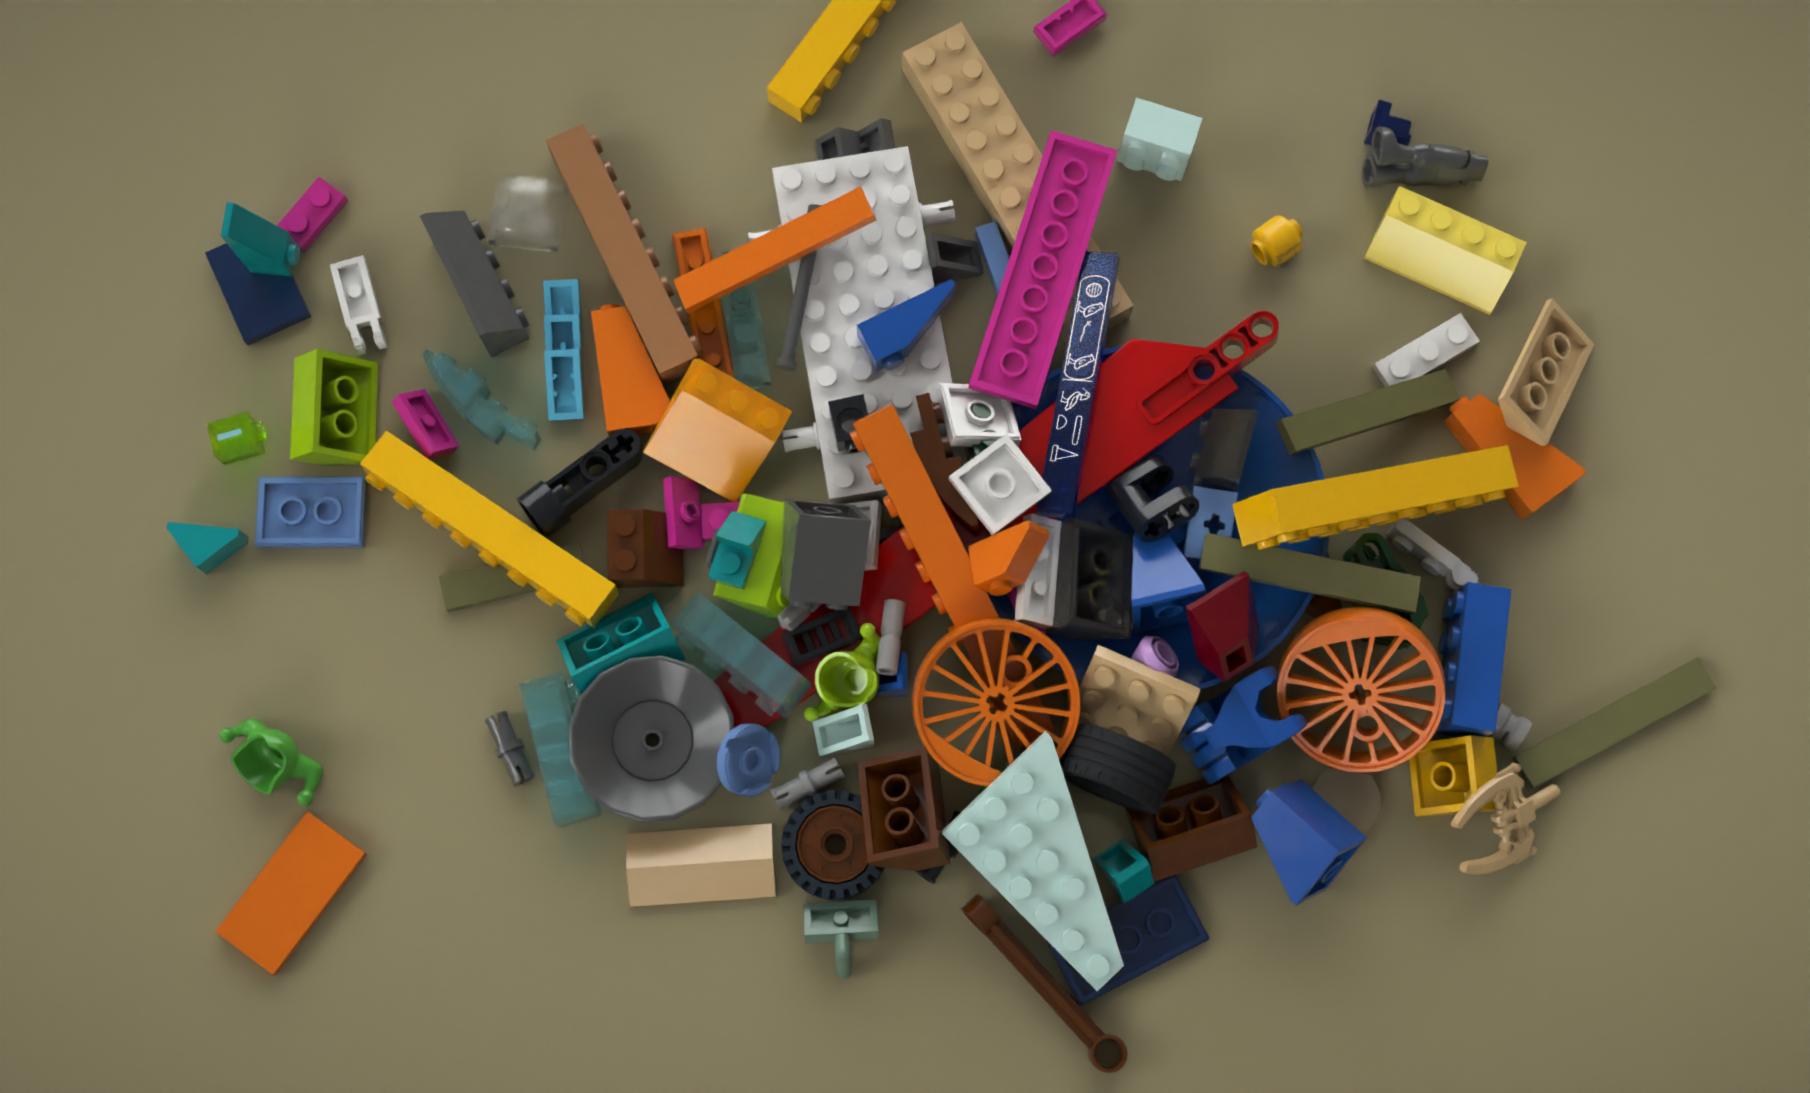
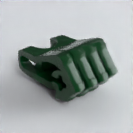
[1342,533,1428,650]

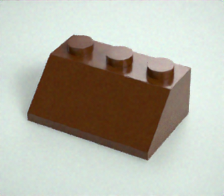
[857,747,951,871]
[1125,775,1257,882]

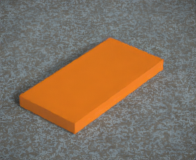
[215,811,367,975]

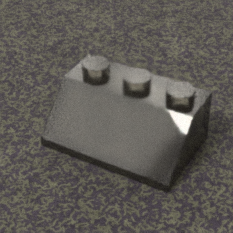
[1046,518,1134,640]

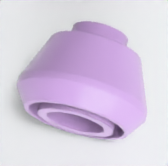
[1131,636,1179,677]

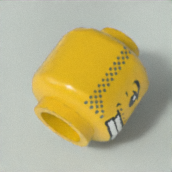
[1250,215,1303,267]

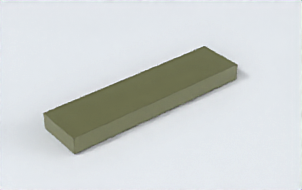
[439,542,584,612]

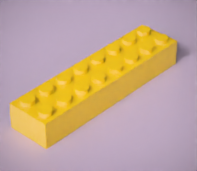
[1232,445,1519,550]

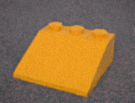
[642,359,792,502]

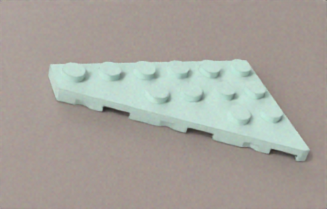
[942,731,1124,991]

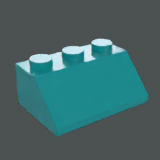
[556,593,686,694]

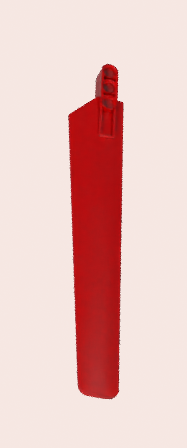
[713,310,1279,728]

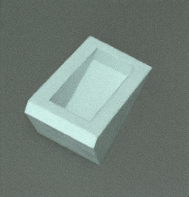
[812,704,874,757]

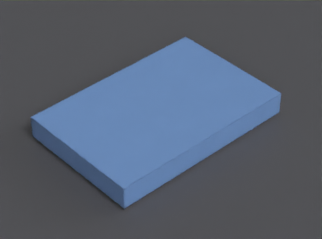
[255,476,367,548]

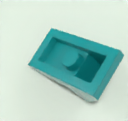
[708,511,767,590]

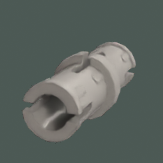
[770,757,846,811]

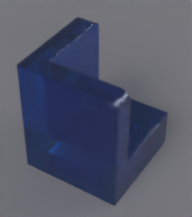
[1364,100,1411,146]

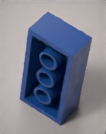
[1434,582,1512,738]

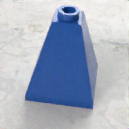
[1131,532,1205,634]

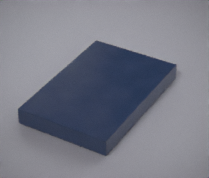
[205,243,312,345]

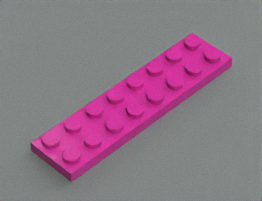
[968,130,1118,410]

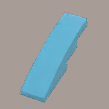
[543,279,584,421]

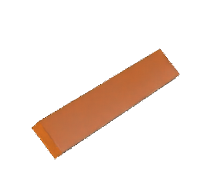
[673,186,877,313]
[672,228,736,379]

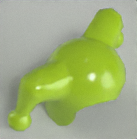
[804,623,880,722]

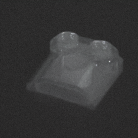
[488,175,567,252]

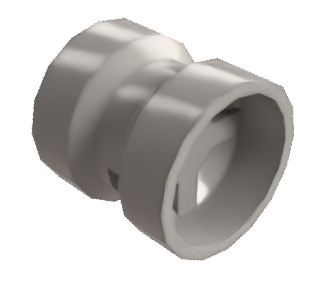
[1488,702,1532,752]

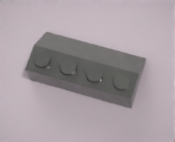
[420,211,530,357]

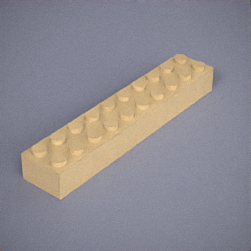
[902,22,1134,350]

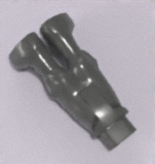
[1362,126,1488,187]

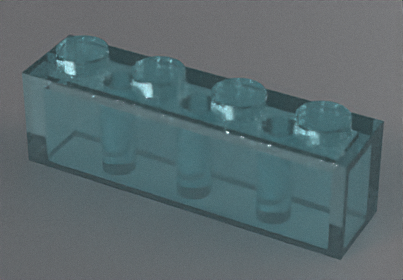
[670,592,813,718]
[519,672,602,827]

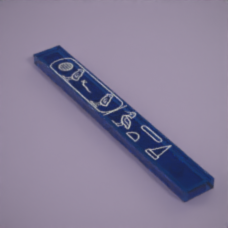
[1036,251,1120,519]

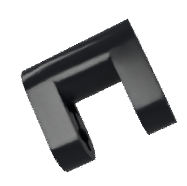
[1107,455,1199,542]

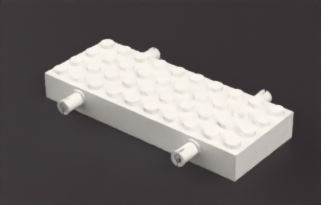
[748,146,967,504]

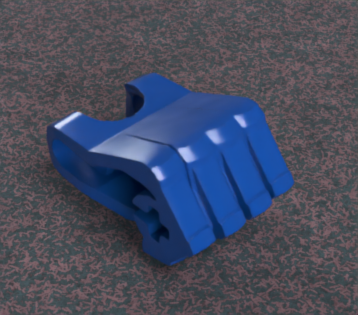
[1179,666,1308,785]

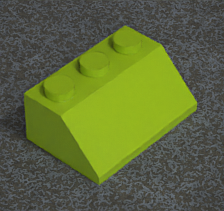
[290,349,378,466]
[713,493,791,618]

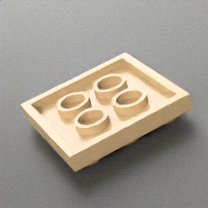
[1063,645,1201,756]

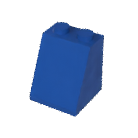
[1251,779,1367,906]

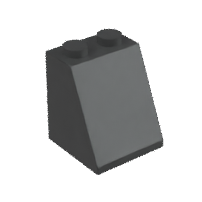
[781,499,871,610]

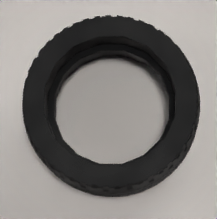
[1060,723,1176,814]

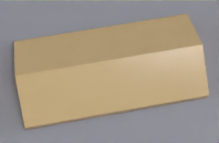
[1498,298,1595,446]
[626,823,776,907]

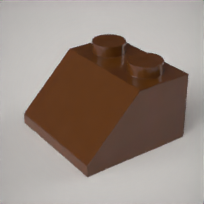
[608,509,684,588]

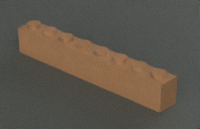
[546,124,703,385]

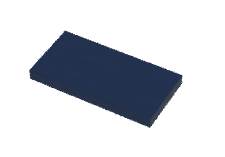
[1045,875,1210,1007]

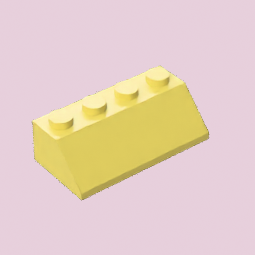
[1364,186,1527,315]

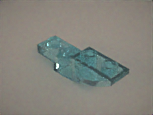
[715,251,771,389]
[422,349,542,451]

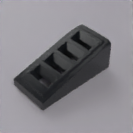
[781,606,863,669]

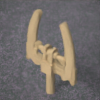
[1451,763,1561,875]

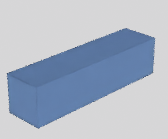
[974,221,1009,296]

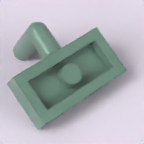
[803,899,879,979]

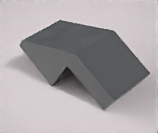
[815,118,896,160]

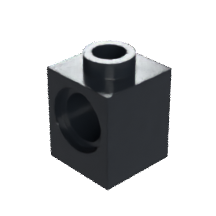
[828,394,868,454]

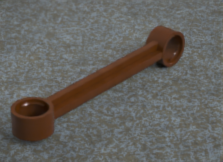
[961,894,1128,1073]

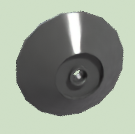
[568,655,735,823]

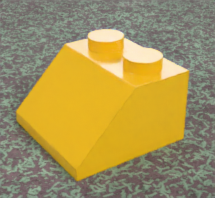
[1409,735,1497,817]

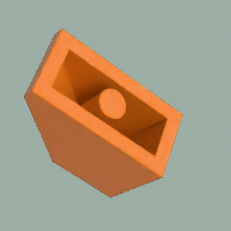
[968,520,1049,596]

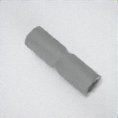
[875,599,906,675]

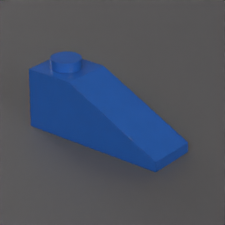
[857,279,955,372]

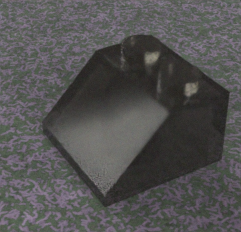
[1188,409,1258,492]

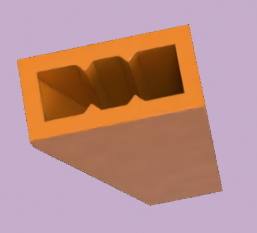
[591,304,670,436]
[1444,393,1587,521]

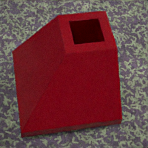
[1186,571,1260,682]

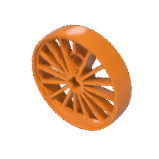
[1276,607,1446,773]
[912,618,1081,787]

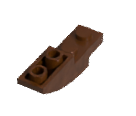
[910,393,980,534]

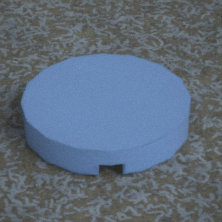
[717,723,780,797]

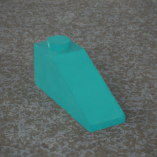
[221,202,300,277]

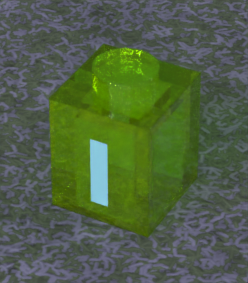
[206,412,267,465]

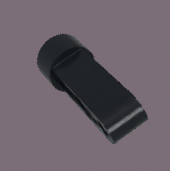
[517,429,643,538]

